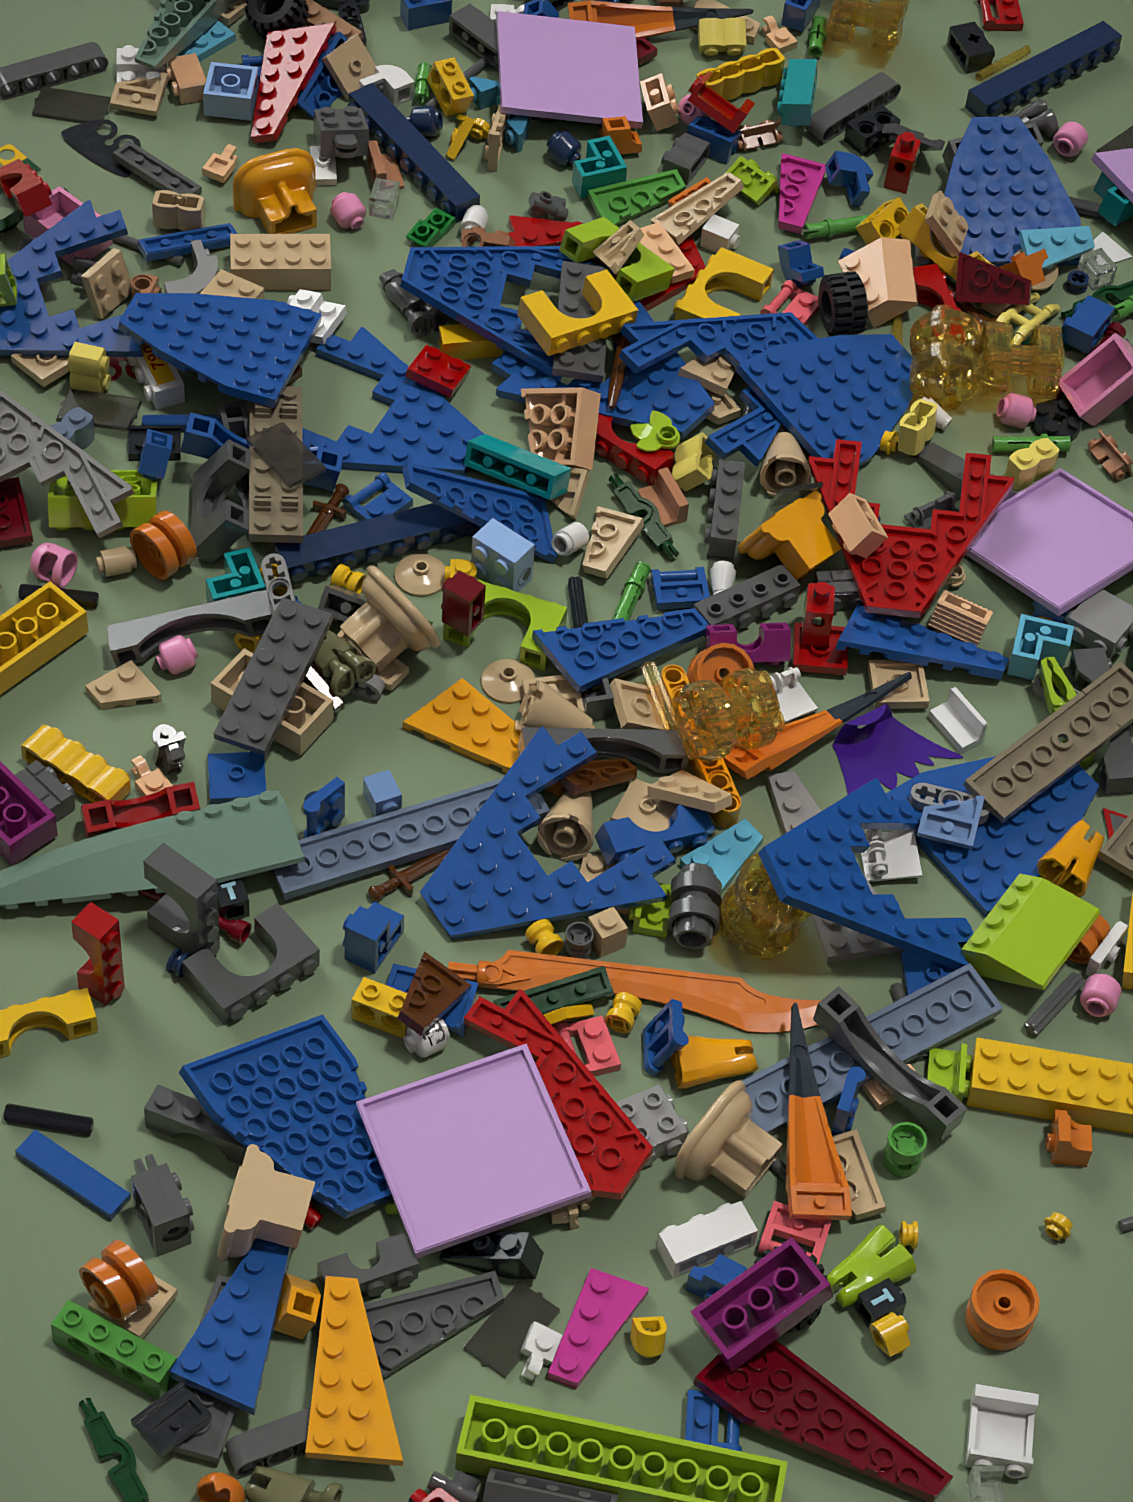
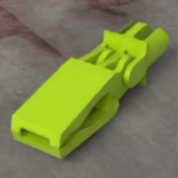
[1039,657,1096,767]

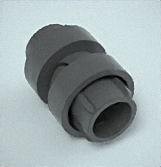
[668,863,722,949]

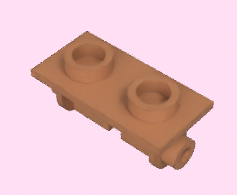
[737,120,783,151]
[1088,429,1133,480]

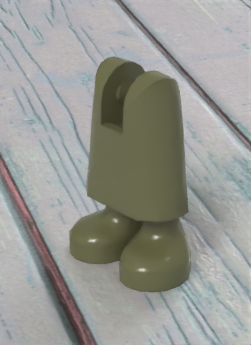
[312,630,376,697]
[244,1465,343,1502]

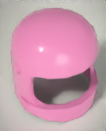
[30,543,78,588]

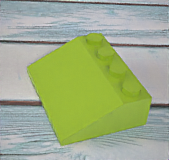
[48,470,158,530]
[962,873,1101,990]

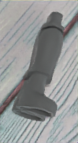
[1006,99,1059,137]
[379,269,451,337]

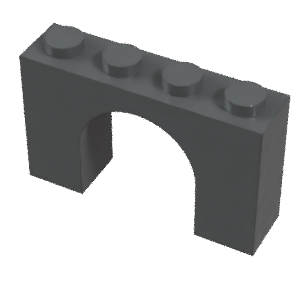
[191,440,251,564]
[143,843,220,956]
[182,903,320,1025]

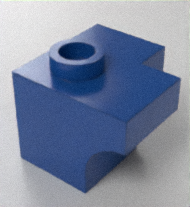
[686,1254,747,1301]

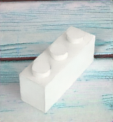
[656,1201,758,1278]

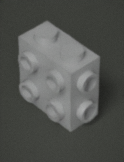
[1064,589,1133,659]
[616,1085,689,1167]

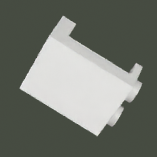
[965,1384,1039,1479]

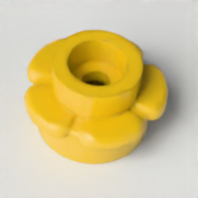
[469,118,490,140]
[880,430,898,455]
[1044,1212,1073,1240]

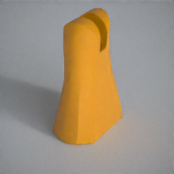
[1037,820,1104,898]
[670,1035,758,1089]

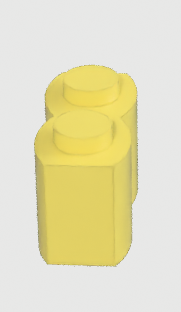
[698,18,746,56]
[68,342,111,396]
[897,399,938,456]
[672,432,715,492]
[1005,438,1060,490]

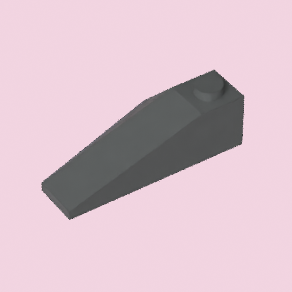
[913,442,1017,502]

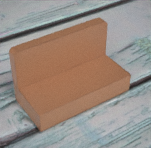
[366,140,404,192]
[638,467,689,527]

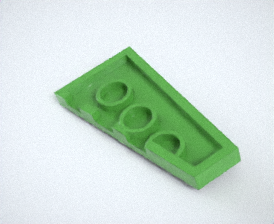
[587,169,686,226]

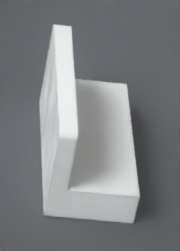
[928,687,987,754]

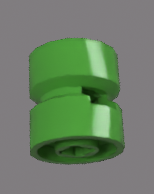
[882,1122,927,1177]

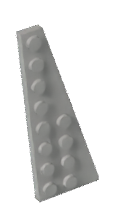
[767,771,906,964]

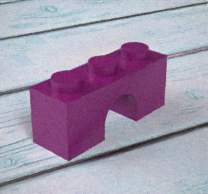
[706,622,791,666]

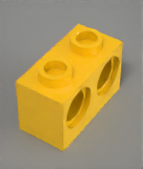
[427,57,474,117]
[856,197,909,245]
[351,977,407,1038]

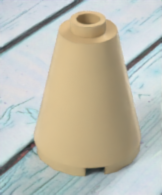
[760,432,812,499]
[515,680,595,732]
[537,790,593,861]

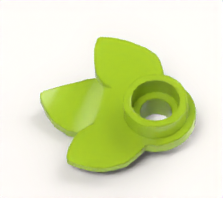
[630,410,680,452]

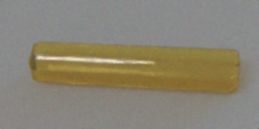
[641,661,680,730]

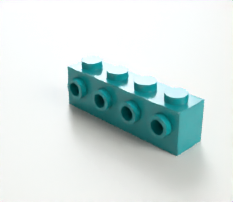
[777,59,817,127]
[464,434,571,500]

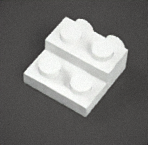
[116,45,165,95]
[287,289,347,345]

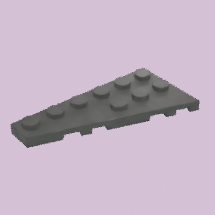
[314,1271,504,1378]

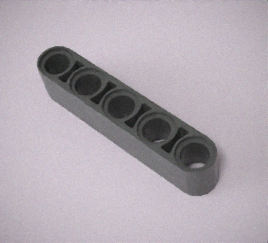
[0,42,109,99]
[805,72,901,143]
[225,1407,311,1477]

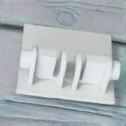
[746,667,818,728]
[861,829,922,882]

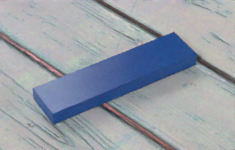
[138,223,237,261]
[15,1129,131,1220]

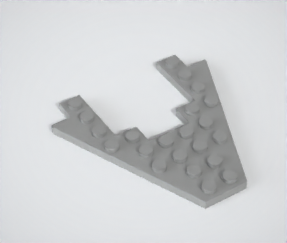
[0,390,135,589]

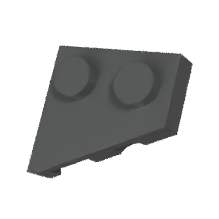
[882,124,945,154]

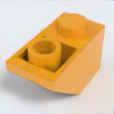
[274,1273,321,1339]

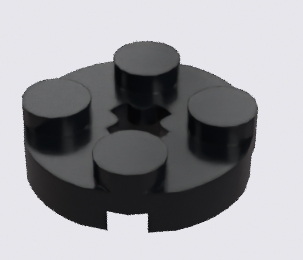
[1031,398,1083,442]

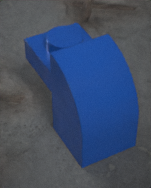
[825,151,874,207]
[777,240,824,287]

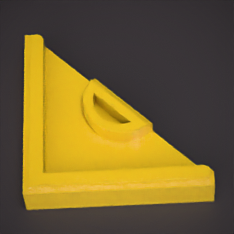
[446,114,475,160]
[544,1004,595,1026]

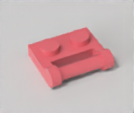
[760,280,819,326]
[554,1016,621,1077]
[758,1201,832,1265]

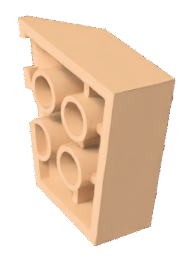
[838,237,918,328]
[521,388,601,471]

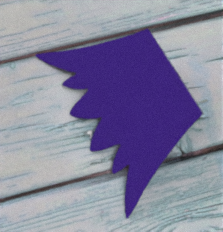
[832,704,963,795]

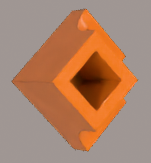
[599,116,642,155]
[999,249,1048,286]
[1046,1109,1092,1167]

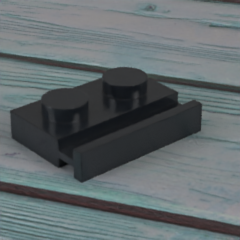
[128,425,181,461]
[131,1381,212,1458]

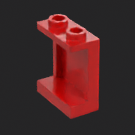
[687,71,755,133]

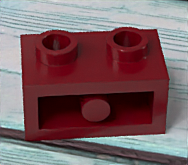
[441,570,486,637]

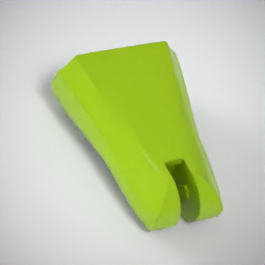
[827,1225,917,1308]

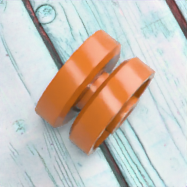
[130,511,197,580]
[687,643,755,708]
[79,1240,159,1323]
[965,1269,1040,1351]

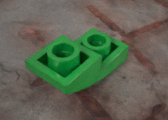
[406,207,456,247]

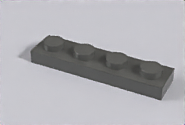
[113,141,202,195]

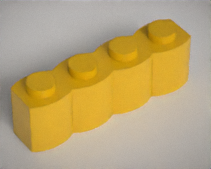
[696,48,785,100]
[21,724,131,803]

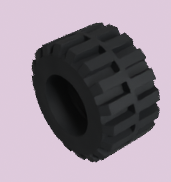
[244,0,309,41]
[818,271,868,337]

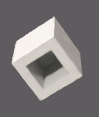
[700,214,740,253]

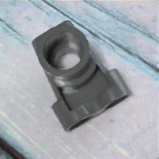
[528,191,568,221]
[427,1470,480,1502]

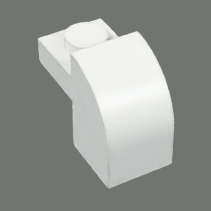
[359,65,415,107]

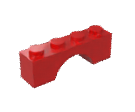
[0,159,53,217]
[913,264,970,355]
[594,414,674,486]
[80,781,200,839]
[71,902,125,1006]

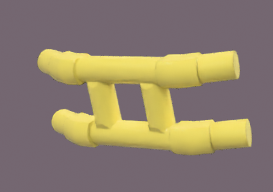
[988,292,1061,349]

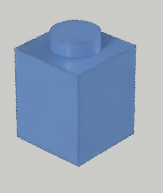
[363,770,402,817]

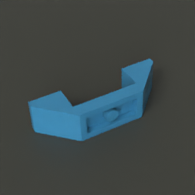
[469,77,530,152]

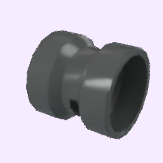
[563,922,594,959]

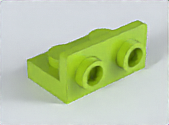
[725,156,780,206]
[629,883,671,938]
[926,1043,972,1103]

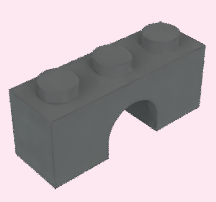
[317,1233,419,1298]

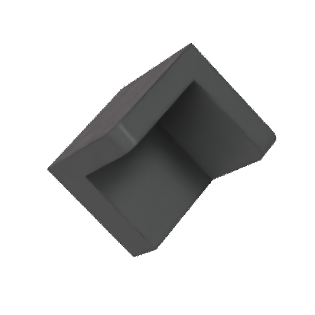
[581,678,613,721]

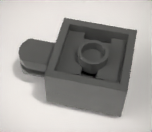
[313,106,369,158]
[131,1154,194,1257]

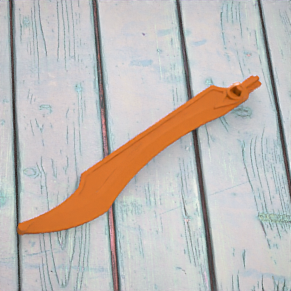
[448,950,855,1033]

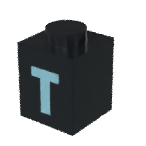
[217,878,250,921]
[854,1278,906,1330]

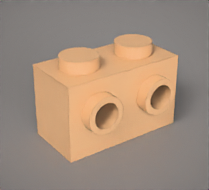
[640,73,680,131]
[828,493,888,558]

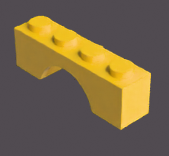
[897,203,991,282]
[0,988,98,1058]

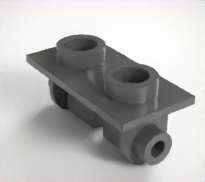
[904,492,959,529]

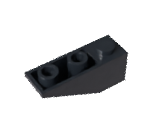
[439,1232,544,1279]

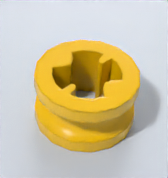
[899,1221,918,1249]

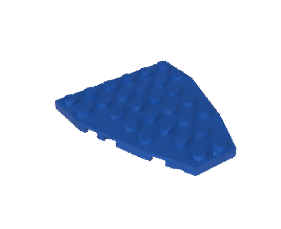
[940,116,1086,267]
[118,293,322,408]
[735,334,924,467]
[885,756,1099,918]
[179,1014,392,1219]

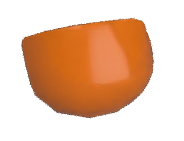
[196,1472,246,1502]

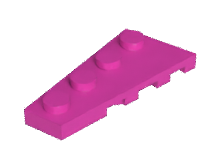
[778,153,826,234]
[547,1268,649,1389]

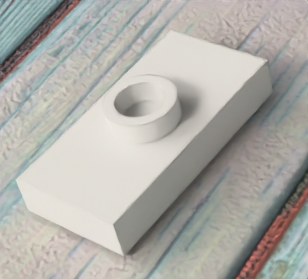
[310,146,337,186]
[1085,921,1128,976]

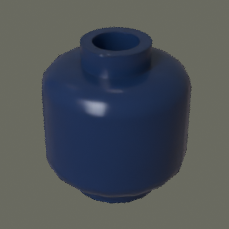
[407,105,443,138]
[546,131,582,167]

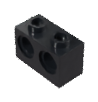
[844,104,901,156]

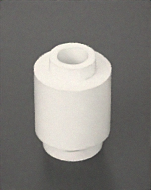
[459,205,489,235]
[551,522,589,555]

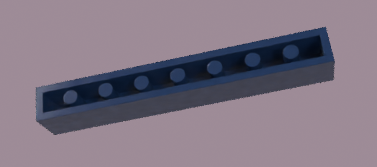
[965,21,1122,117]
[347,83,480,223]
[274,503,481,582]

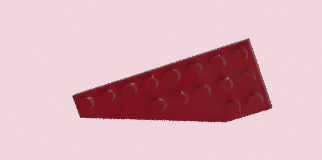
[693,1340,953,1502]

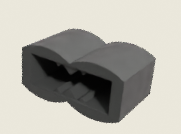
[661,133,711,183]

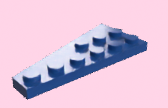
[402,462,557,563]
[836,604,1009,680]
[532,608,709,693]
[170,1238,292,1415]

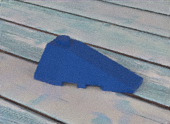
[296,31,348,119]

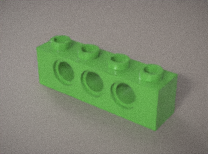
[51,1299,177,1399]

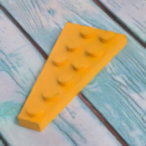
[402,678,566,796]
[305,1276,403,1466]

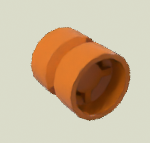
[1068,915,1111,964]

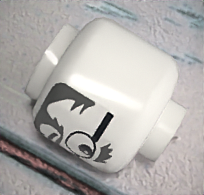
[403,1018,450,1058]

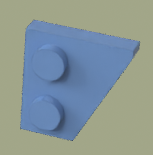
[917,795,985,850]

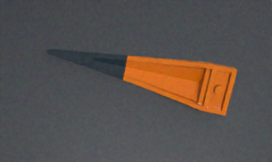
[568,0,754,38]
[719,672,912,780]
[786,1002,852,1220]

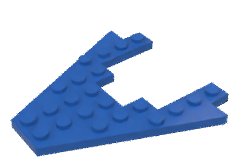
[0,200,143,357]
[400,246,607,381]
[492,300,715,439]
[618,312,818,467]
[302,327,484,476]
[420,726,676,940]
[758,778,974,970]

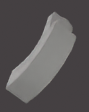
[164,239,218,294]

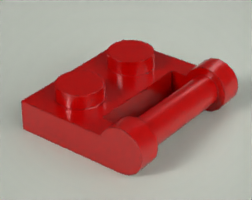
[977,0,1024,31]

